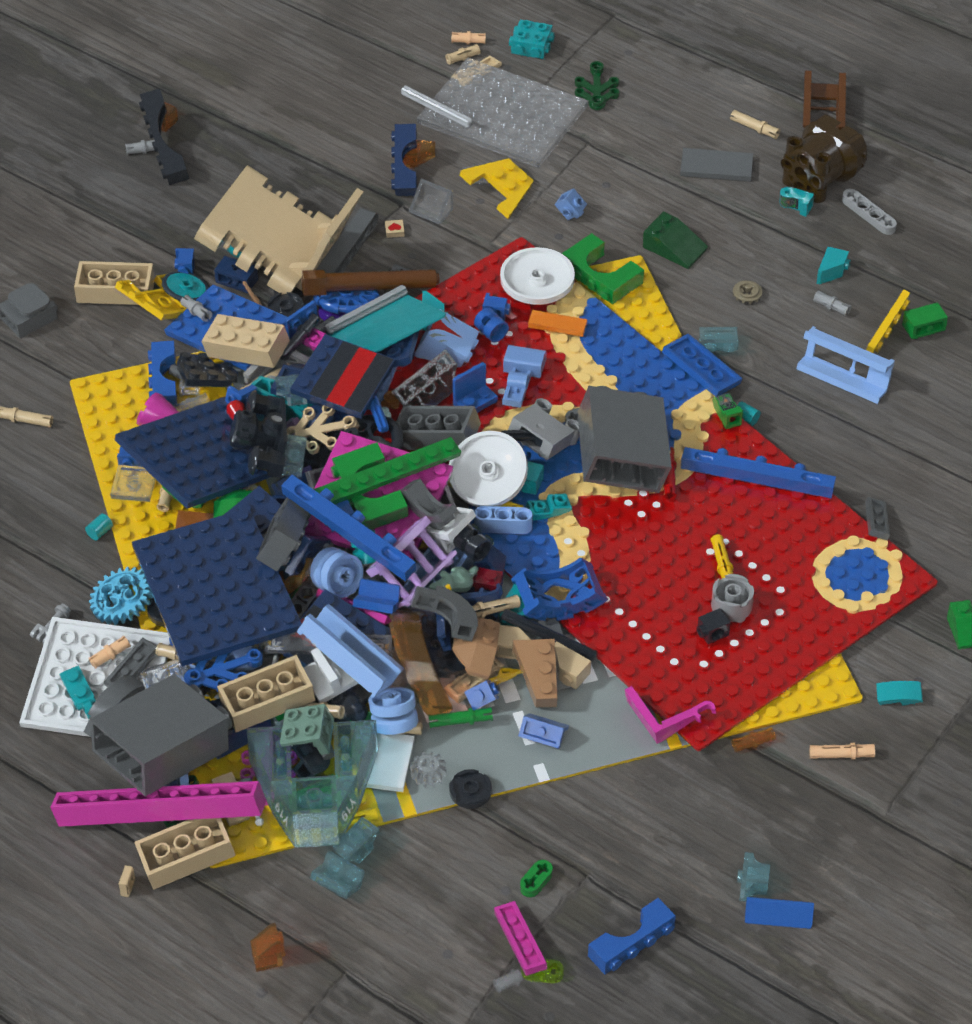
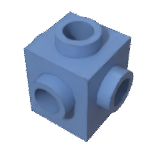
[554,188,587,220]

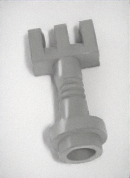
[30,603,71,644]

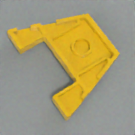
[459,158,534,219]
[115,274,187,320]

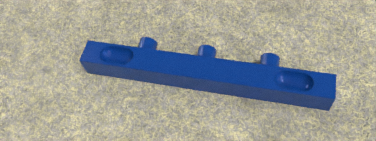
[681,447,836,499]
[281,475,416,581]

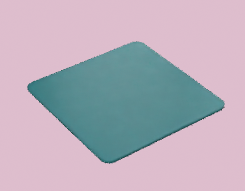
[325,295,446,352]

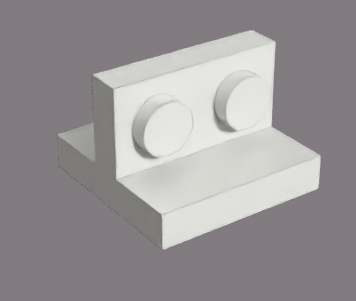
[426,507,476,554]
[304,648,358,702]

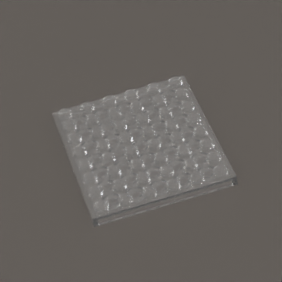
[417,57,588,168]

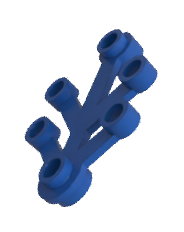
[184,649,263,693]

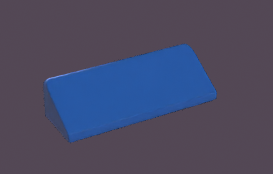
[745,897,814,929]

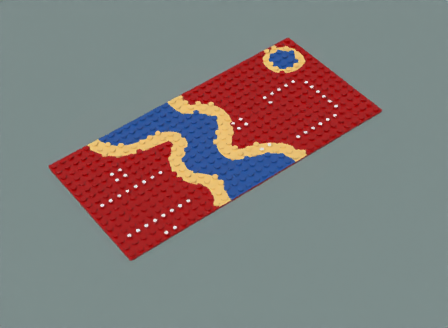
[364,237,938,751]

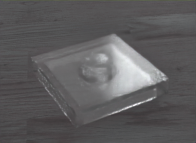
[110,465,156,502]

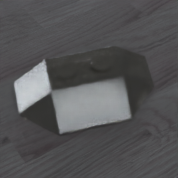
[392,349,457,406]

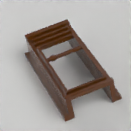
[803,70,846,130]

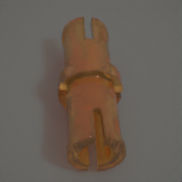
[731,727,776,752]

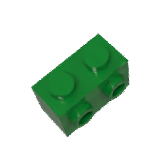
[902,302,948,339]

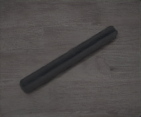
[501,609,597,662]

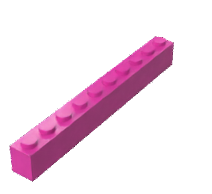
[50,781,266,827]

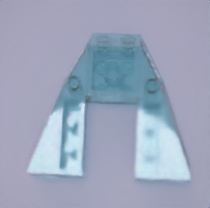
[247,720,378,848]

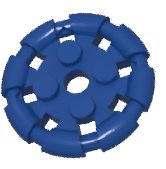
[313,290,380,314]

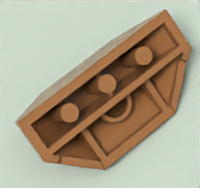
[452,617,500,680]

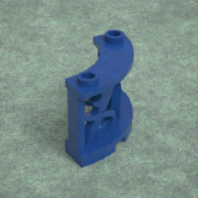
[511,558,608,621]

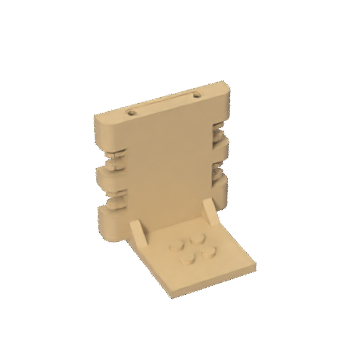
[194,165,363,294]

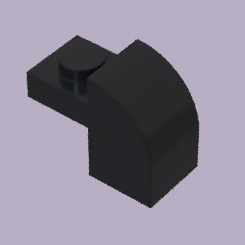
[291,743,330,786]

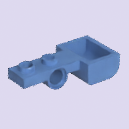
[502,345,547,408]

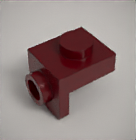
[472,568,503,592]

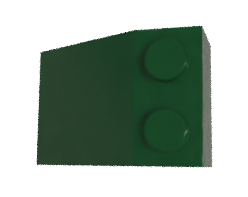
[643,211,708,269]

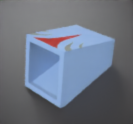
[414,309,479,367]

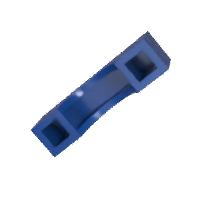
[148,340,177,408]
[588,898,676,975]

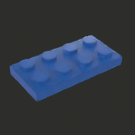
[662,334,743,396]

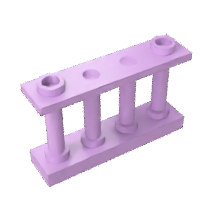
[366,516,457,608]

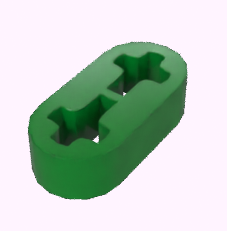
[520,860,553,897]

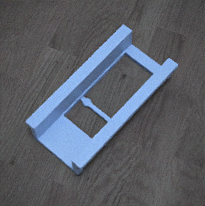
[797,326,895,404]
[297,604,405,698]

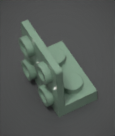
[280,704,334,755]

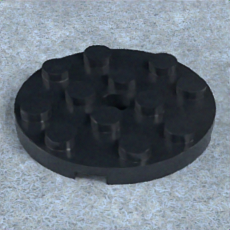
[394,615,467,678]

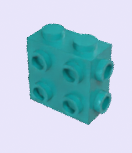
[509,19,555,59]

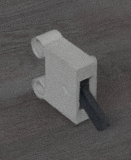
[501,398,579,460]

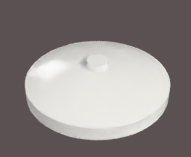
[500,247,575,305]
[449,431,528,507]

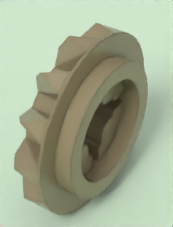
[733,281,762,304]

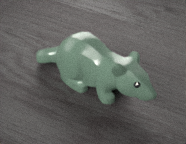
[429,566,478,593]

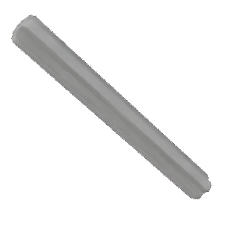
[401,85,473,128]
[325,285,408,334]

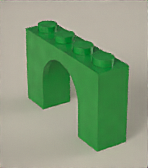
[562,233,644,305]
[330,442,408,530]

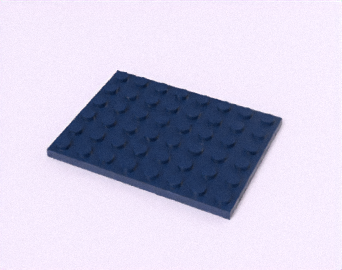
[115,396,300,509]
[132,508,302,667]

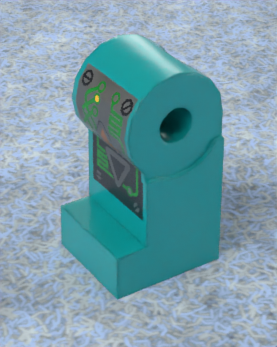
[779,187,814,217]

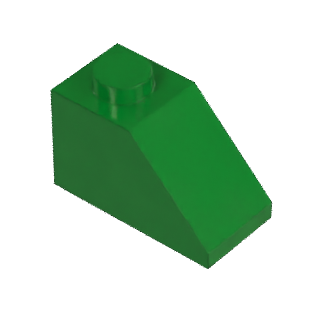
[947,600,972,650]

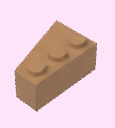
[512,639,557,708]

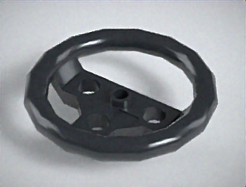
[316,415,404,469]

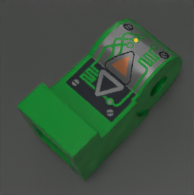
[713,393,743,429]

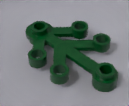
[575,61,619,110]

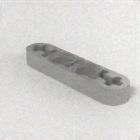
[842,189,897,235]

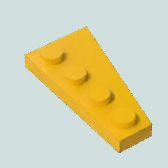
[866,290,910,353]

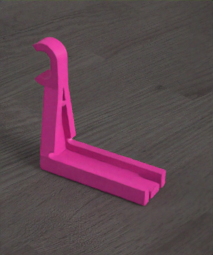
[625,686,716,744]

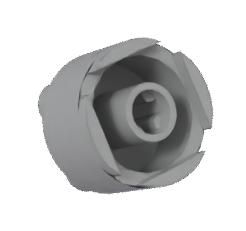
[711,574,754,623]

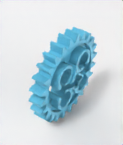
[89,567,153,625]

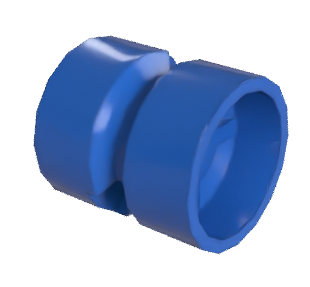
[474,307,509,343]

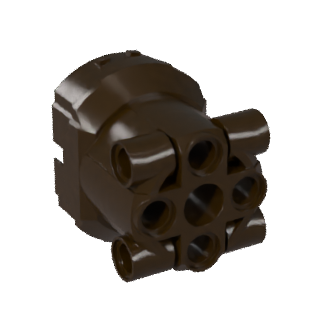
[781,114,867,203]

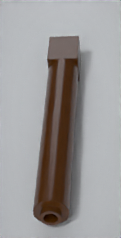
[302,269,440,296]

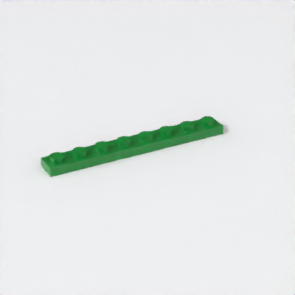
[314,437,461,504]

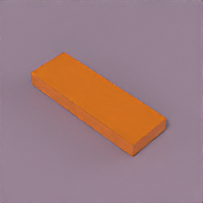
[528,310,587,337]

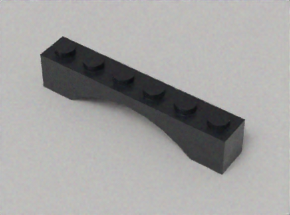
[139,88,189,185]

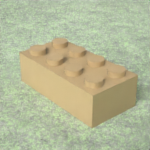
[74,261,155,305]
[202,314,290,368]
[217,655,315,732]
[135,818,236,890]

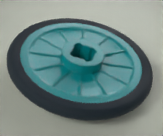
[162,271,209,301]

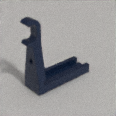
[436,583,503,651]

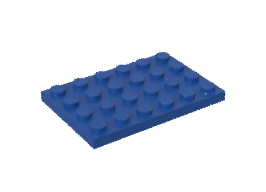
[164,285,287,371]

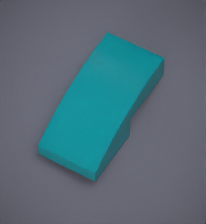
[526,494,572,520]
[876,681,923,706]

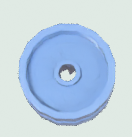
[310,547,363,598]
[368,687,418,735]

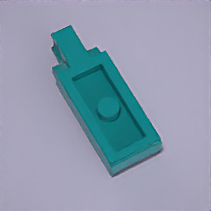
[59,665,96,719]

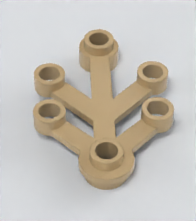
[287,405,359,454]

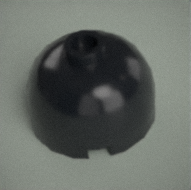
[327,691,368,733]

